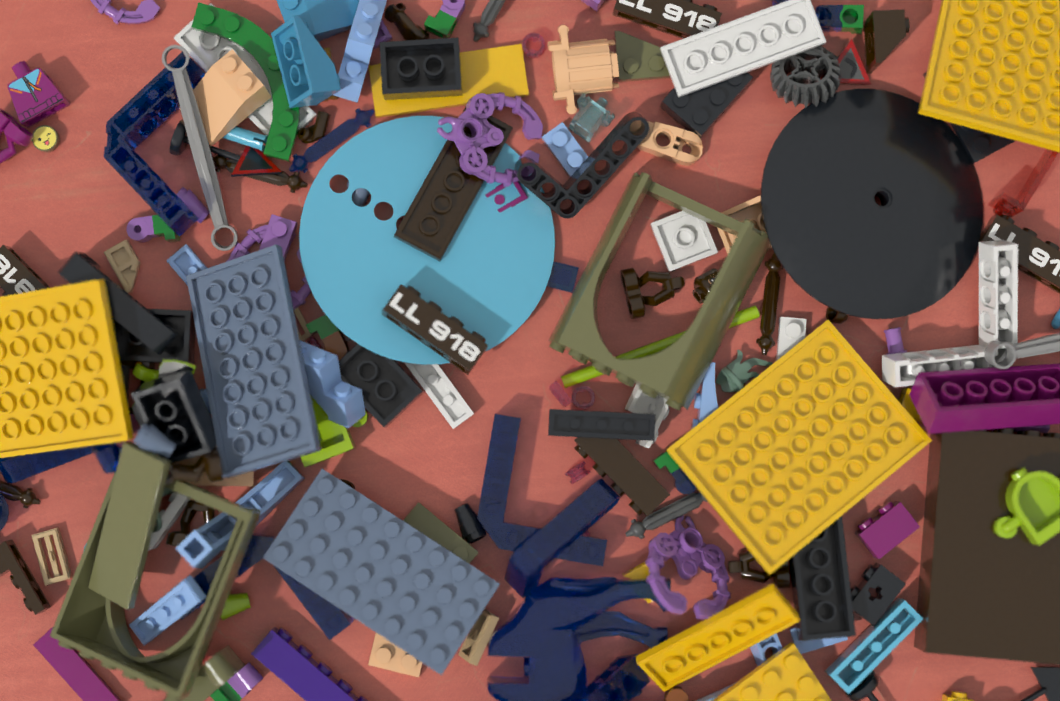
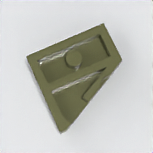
[614,31,670,82]

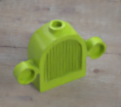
[300,395,368,467]
[993,467,1060,545]

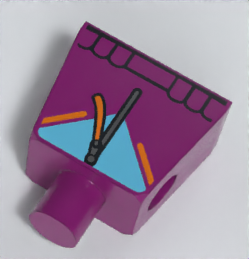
[8,61,71,128]

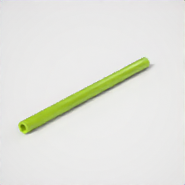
[561,305,760,388]

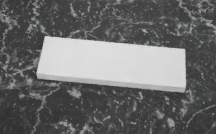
[660,0,826,98]
[174,3,317,136]

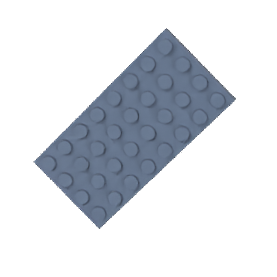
[186,245,321,478]
[263,469,500,675]

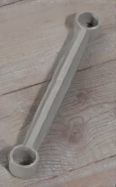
[162,45,238,251]
[985,333,1060,369]

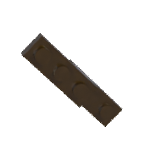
[0,540,51,615]

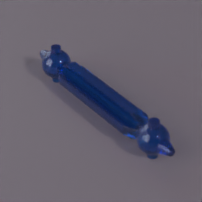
[289,108,374,173]

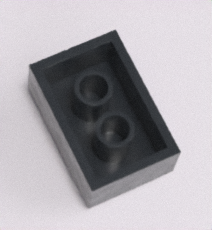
[380,38,463,100]
[660,73,753,138]
[111,309,196,365]
[338,344,424,428]
[132,368,217,463]

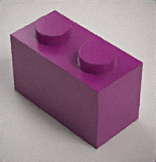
[855,501,920,559]

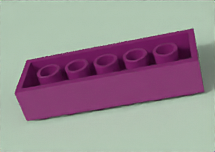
[909,363,1060,434]

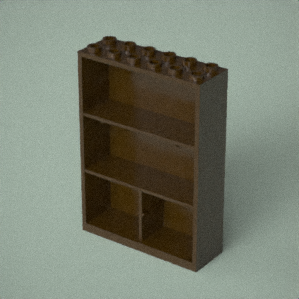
[914,428,1060,665]

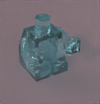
[568,93,615,143]

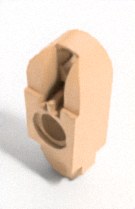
[630,120,703,166]

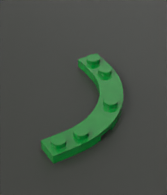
[191,2,300,162]

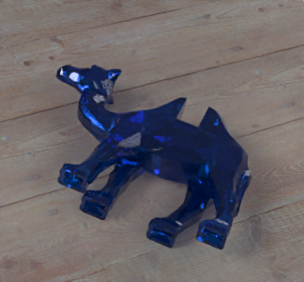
[487,577,671,701]

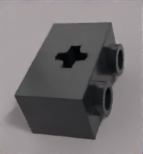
[851,563,906,626]

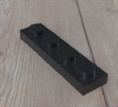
[548,409,655,441]

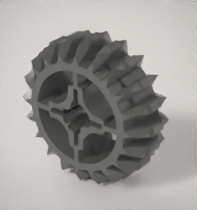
[770,47,841,108]

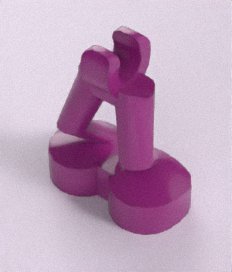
[0,108,34,164]

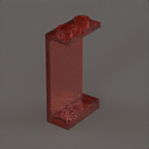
[988,149,1059,218]

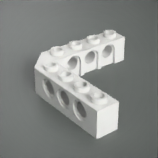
[882,240,1018,387]

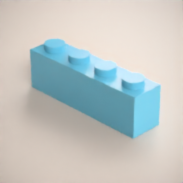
[825,597,923,694]

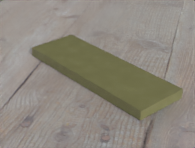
[88,441,170,610]

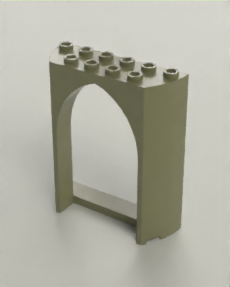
[549,172,771,411]
[50,465,261,701]

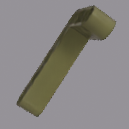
[163,645,245,701]

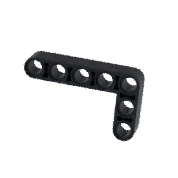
[514,112,649,219]
[58,251,177,355]

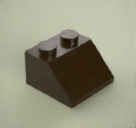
[863,9,910,74]

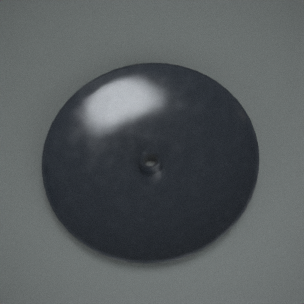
[761,89,983,319]

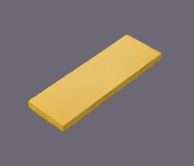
[369,44,529,118]
[636,584,801,692]

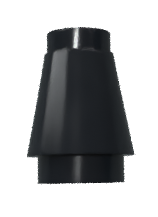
[454,503,487,544]

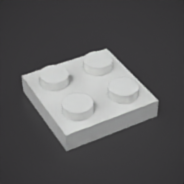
[650,211,718,272]

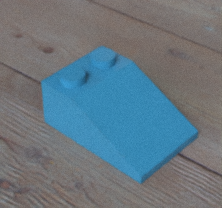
[277,0,359,42]
[271,16,341,108]

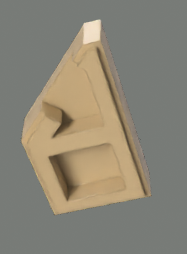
[104,239,141,294]

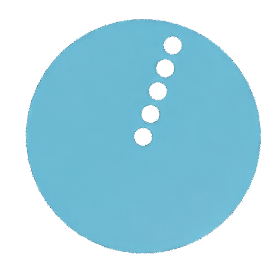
[299,116,555,365]

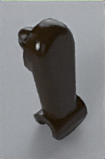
[384,3,429,41]

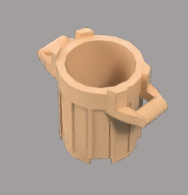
[548,24,619,114]

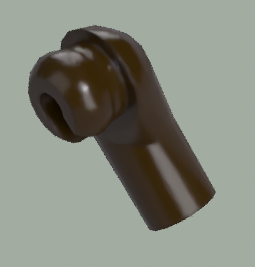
[297,111,331,144]

